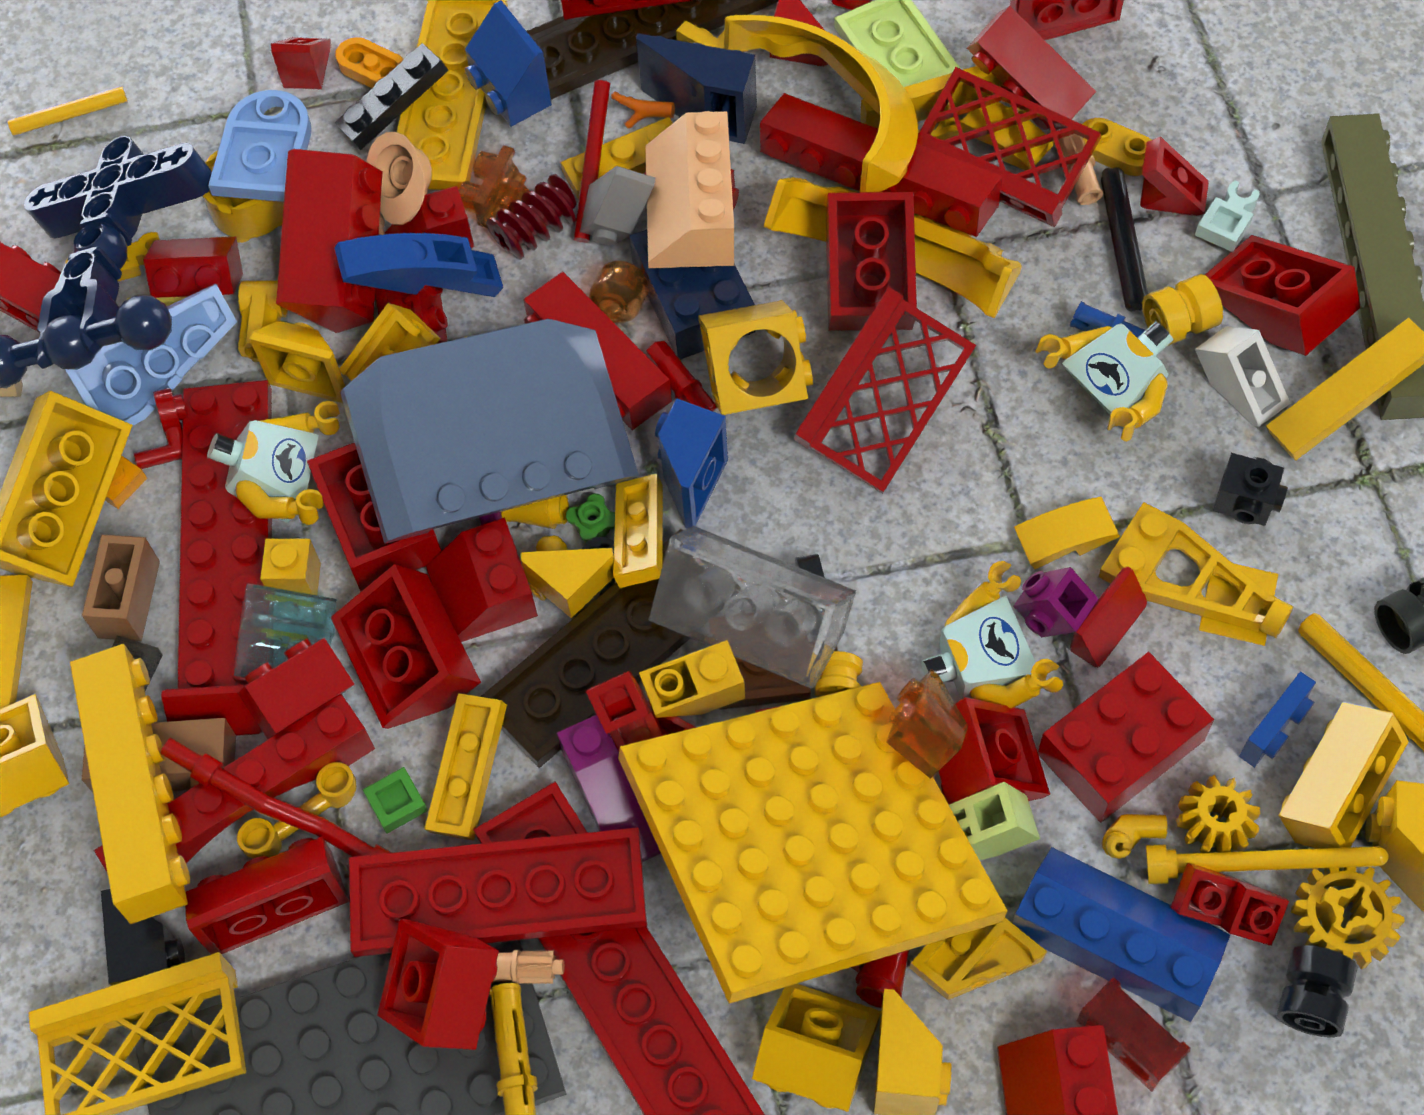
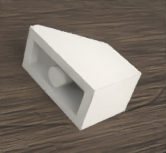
[1195,326,1291,427]

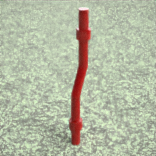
[160,738,392,857]

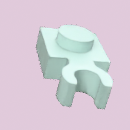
[1195,181,1259,252]

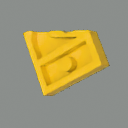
[910,918,1047,1000]

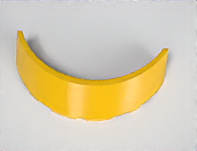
[724,15,918,192]
[763,177,1022,318]

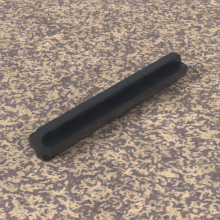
[1100,167,1148,312]

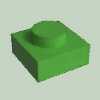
[362,767,428,834]

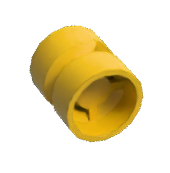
[1142,274,1223,345]

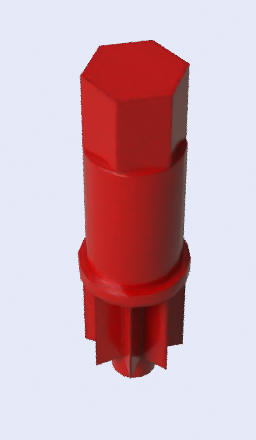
[646,340,717,411]

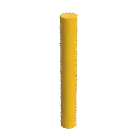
[8,86,128,136]

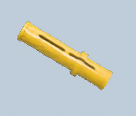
[489,983,538,1115]

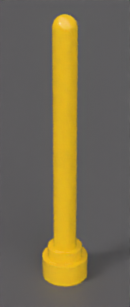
[1146,845,1388,884]

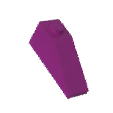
[557,715,661,862]

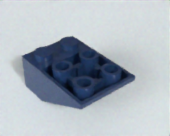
[636,33,757,144]

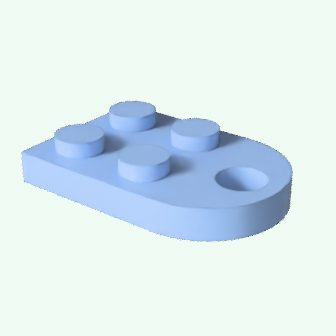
[208,90,312,202]

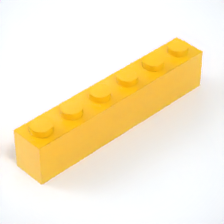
[70,644,190,924]

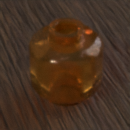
[589,261,649,323]

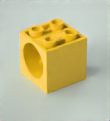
[698,300,813,415]

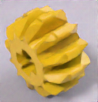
[1176,774,1261,853]

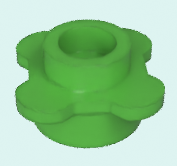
[566,494,615,542]

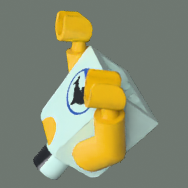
[1035,321,1174,442]
[207,401,340,525]
[921,561,1063,708]

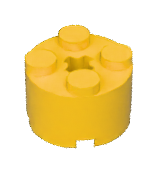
[203,150,284,243]

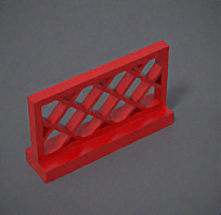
[917,67,1101,228]
[793,287,976,494]

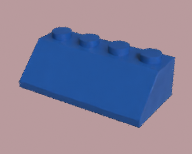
[1013,847,1231,1023]

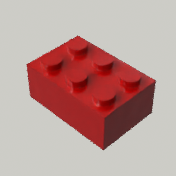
[825,192,917,331]
[307,442,441,592]
[1038,651,1214,823]

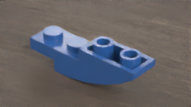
[334,233,503,297]

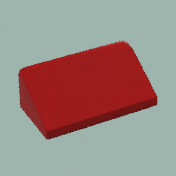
[1070,566,1147,668]
[161,685,262,736]

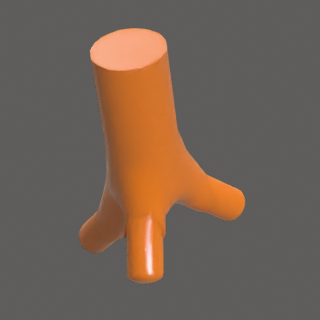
[611,91,675,129]

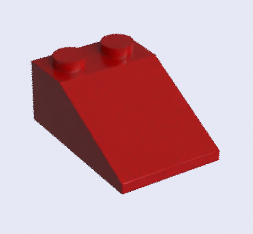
[1205,235,1360,356]

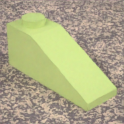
[949,782,1040,860]

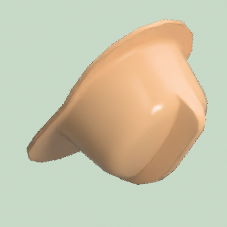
[367,132,432,225]

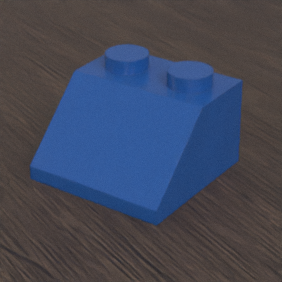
[465,0,552,127]
[655,398,728,531]

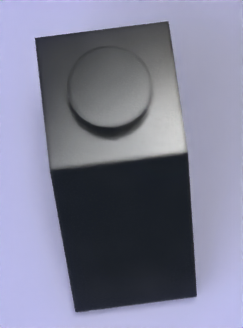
[101,889,185,986]

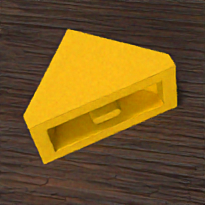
[521,548,614,619]

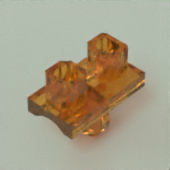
[459,145,529,228]

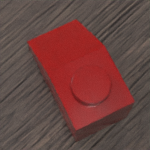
[385,186,474,248]

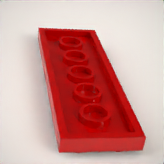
[349,827,647,957]

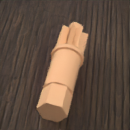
[492,950,564,984]

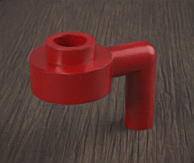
[134,388,188,469]

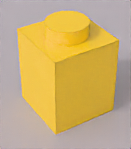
[260,539,321,602]

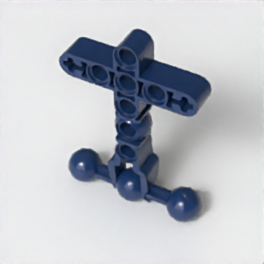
[0,136,212,388]

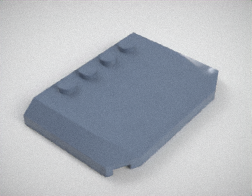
[340,319,639,544]

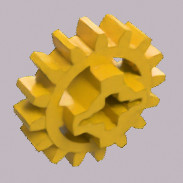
[1291,866,1405,969]

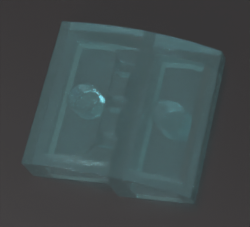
[234,583,337,677]

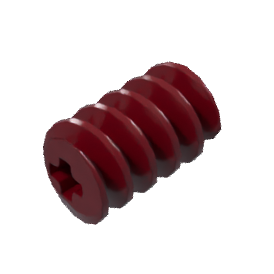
[486,174,577,260]

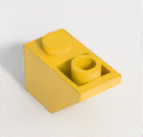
[639,640,745,718]

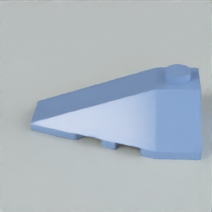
[65,284,237,426]

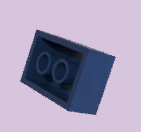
[629,229,756,360]

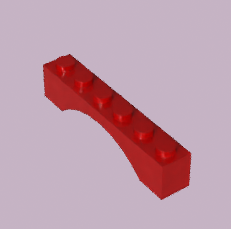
[94,693,375,874]

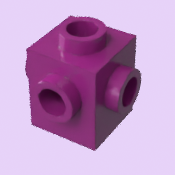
[1013,567,1099,638]

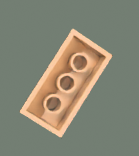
[645,111,734,268]

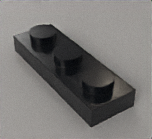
[335,43,449,151]

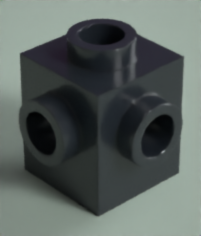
[1213,452,1288,526]

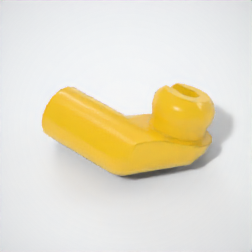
[1102,814,1167,859]

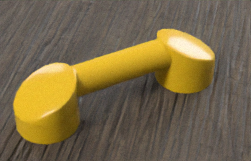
[237,762,357,859]

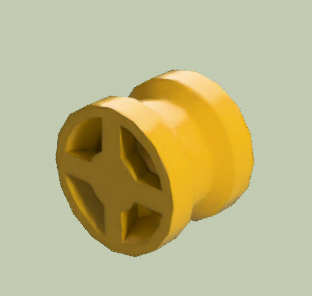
[815,651,863,697]

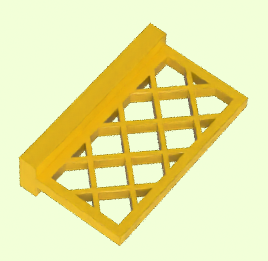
[28,952,247,1115]

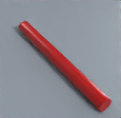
[574,80,610,243]

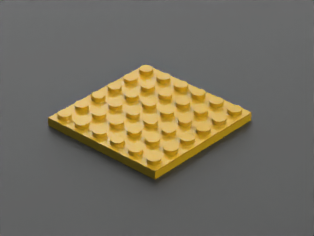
[618,682,1007,1004]

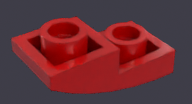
[1171,863,1289,946]

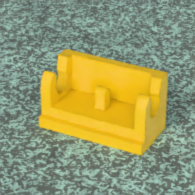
[339,303,440,381]

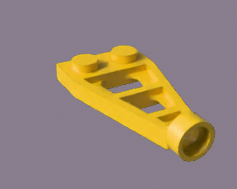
[1099,502,1294,638]

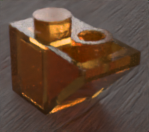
[886,669,968,779]

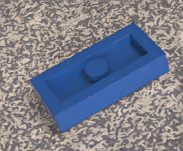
[1239,671,1316,768]

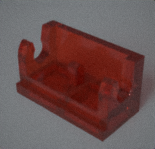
[1077,977,1191,1092]

